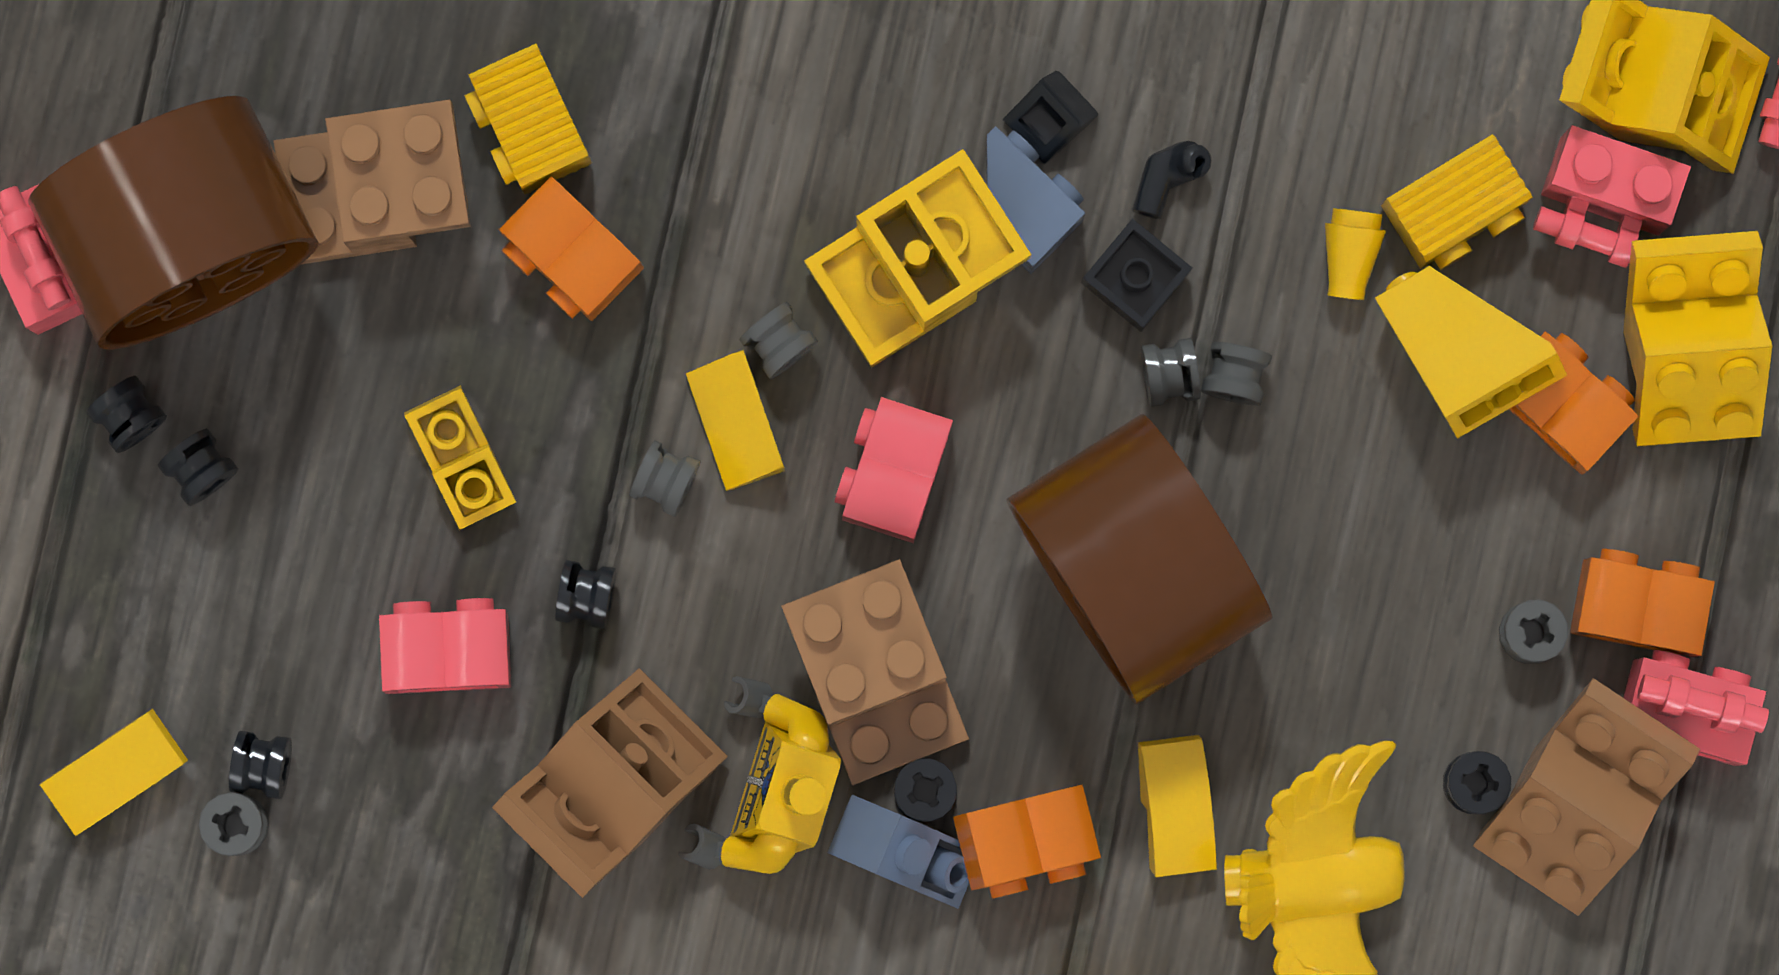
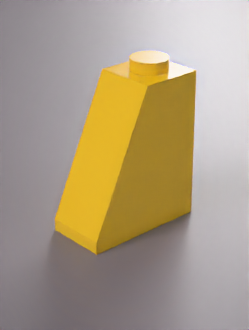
[1375,266,1567,439]

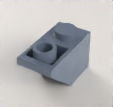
[986,126,1085,274]
[827,795,969,909]

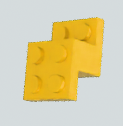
[1559,0,1770,174]
[804,149,1032,368]
[1623,231,1773,446]

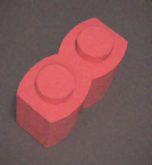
[834,397,953,543]
[379,598,511,694]

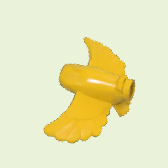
[1224,740,1405,975]

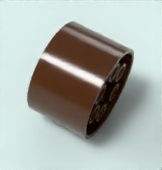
[28,96,319,349]
[1006,414,1272,705]

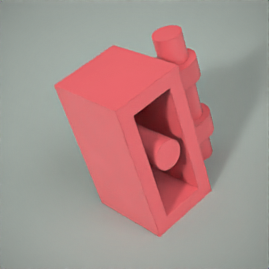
[1533,125,1691,268]
[0,184,82,335]
[1623,650,1769,766]

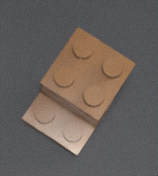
[273,99,471,264]
[781,559,969,786]
[492,668,728,898]
[1473,678,1700,916]

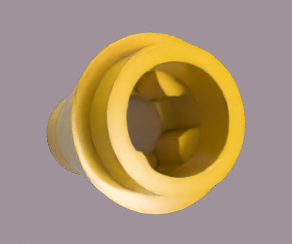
[1325,208,1386,300]

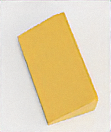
[686,350,785,491]

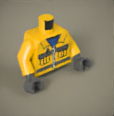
[678,676,841,874]

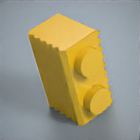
[464,44,592,194]
[1381,134,1533,270]

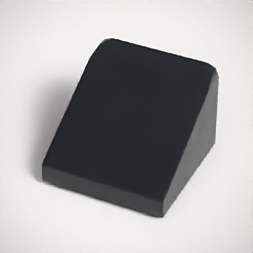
[1002,71,1098,164]

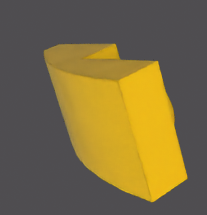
[404,385,516,530]
[39,708,188,836]
[1138,735,1217,877]

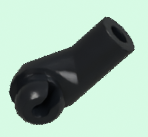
[1132,141,1212,219]

